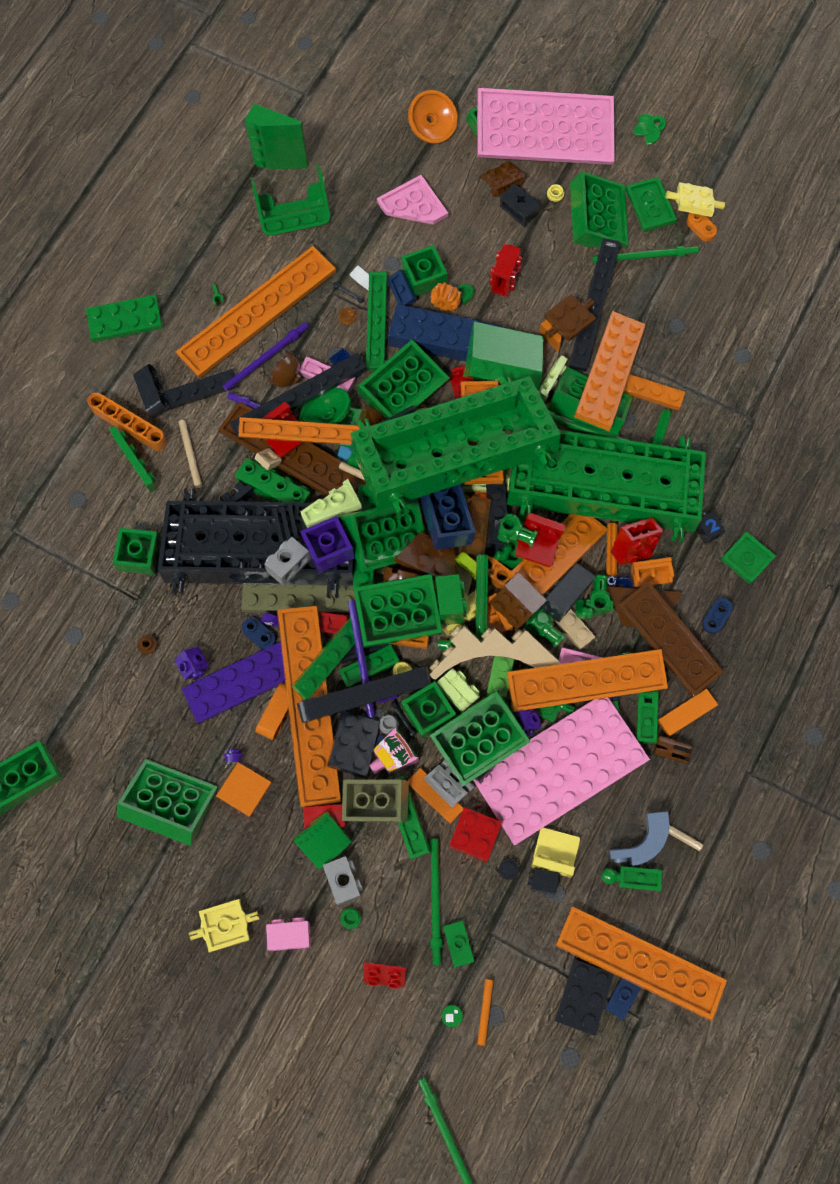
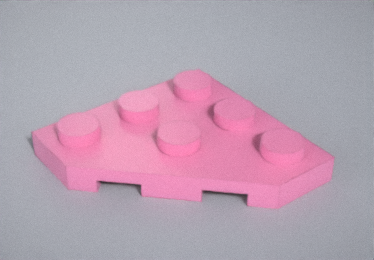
[377,175,448,225]

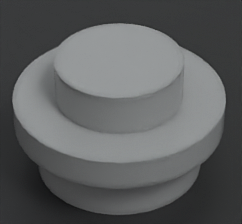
[379,715,399,734]

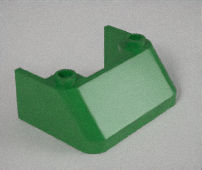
[250,164,330,236]

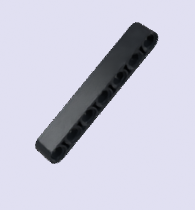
[297,666,432,723]

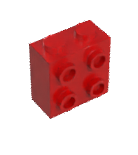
[489,244,523,297]
[611,517,663,566]

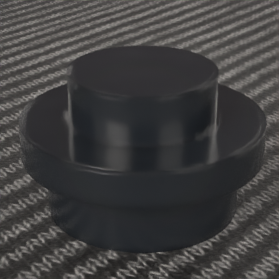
[499,859,519,880]

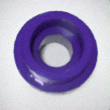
[223,749,243,762]

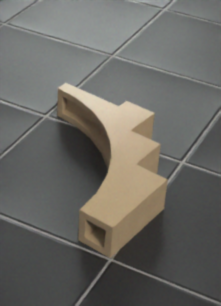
[429,624,560,680]

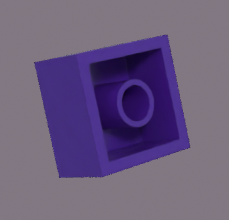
[300,516,354,574]

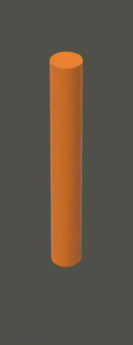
[477,979,494,1046]

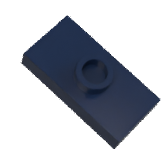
[604,978,641,1020]

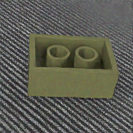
[342,780,409,823]

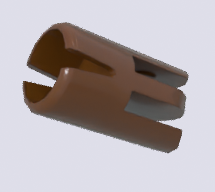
[654,736,694,765]

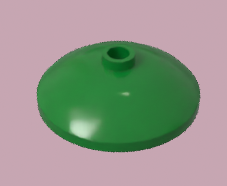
[300,388,351,424]

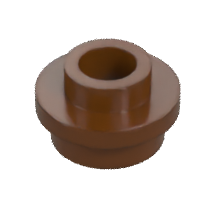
[137,635,157,655]

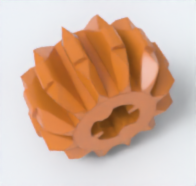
[430,282,461,312]

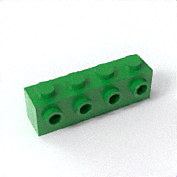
[235,458,311,503]

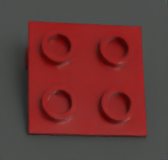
[363,962,407,989]

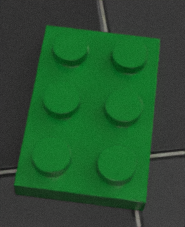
[625,177,677,233]

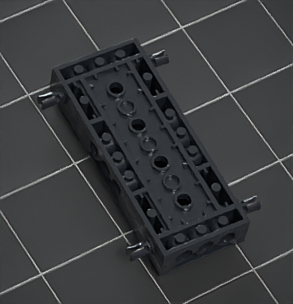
[158,488,357,599]

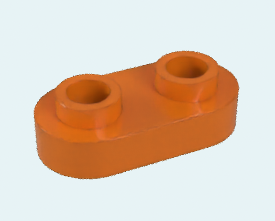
[687,213,717,241]

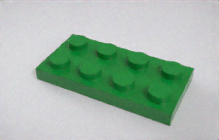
[86,295,163,343]

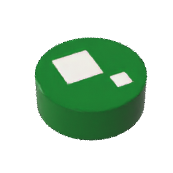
[442,1005,463,1027]

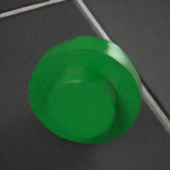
[340,908,361,929]

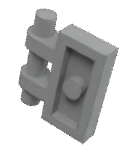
[424,760,475,808]

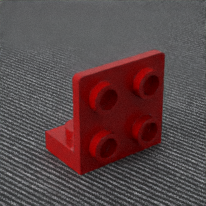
[261,402,303,458]
[515,513,566,568]

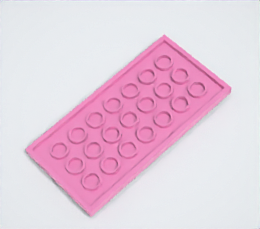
[477,88,614,165]
[473,698,650,846]

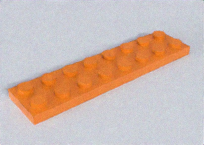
[574,311,646,431]
[506,649,668,712]
[555,906,727,1021]

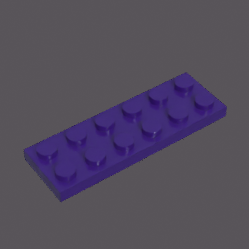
[182,642,285,724]

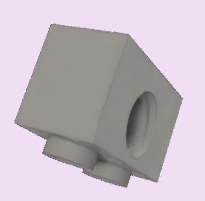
[264,537,311,586]
[323,856,363,906]

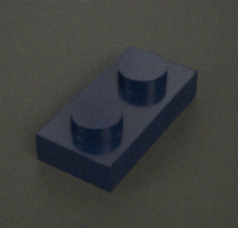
[387,269,417,307]

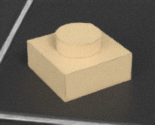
[254,448,282,470]

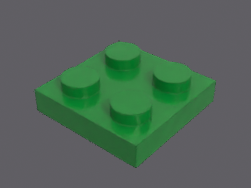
[721,531,776,584]

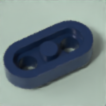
[702,598,733,634]
[242,618,276,650]

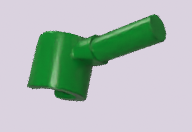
[212,284,224,306]

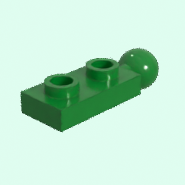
[601,866,662,892]

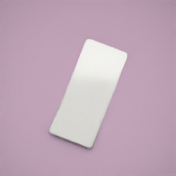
[350,266,369,290]

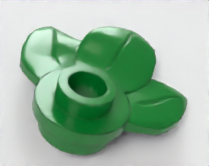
[633,114,666,145]

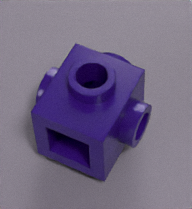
[174,647,209,680]
[513,709,542,736]

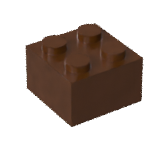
[490,573,547,630]

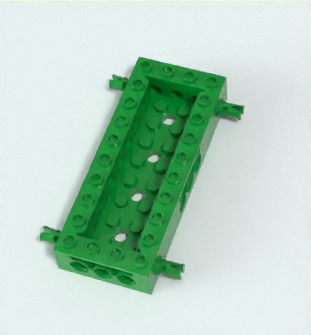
[350,374,561,517]
[507,430,706,543]

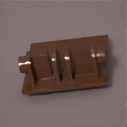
[479,161,526,197]

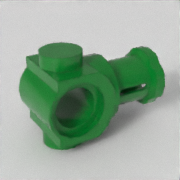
[497,514,538,547]
[585,575,613,616]
[525,609,566,648]

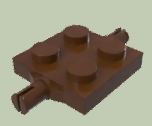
[544,294,596,341]

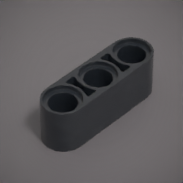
[133,364,170,418]

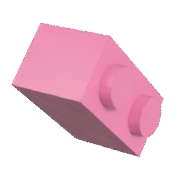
[266,918,311,951]

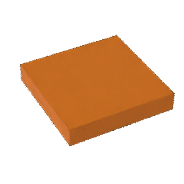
[216,762,272,818]

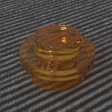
[338,307,356,325]

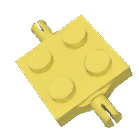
[666,182,725,217]
[189,899,259,952]

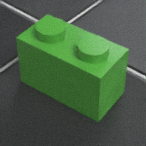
[486,656,514,700]

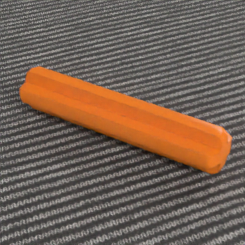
[606,523,618,578]

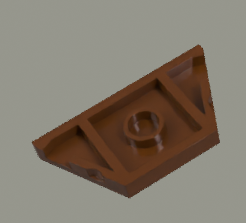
[393,532,458,580]
[607,587,681,628]

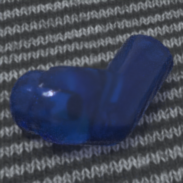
[607,576,633,588]

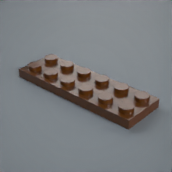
[618,581,723,697]

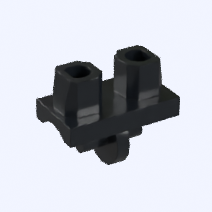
[220,481,255,502]

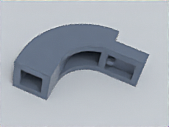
[609,811,669,866]

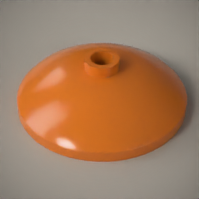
[408,90,458,144]

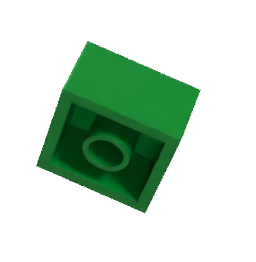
[401,245,447,296]
[112,528,161,575]
[435,574,467,626]
[401,682,456,740]

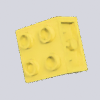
[531,828,580,878]

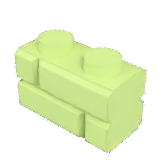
[436,669,480,714]

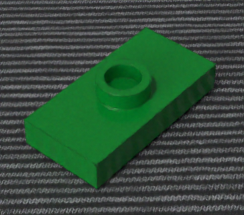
[443,921,474,968]

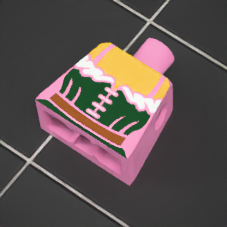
[369,728,419,775]

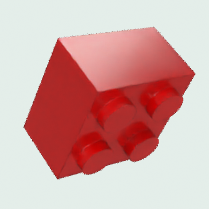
[449,807,502,863]

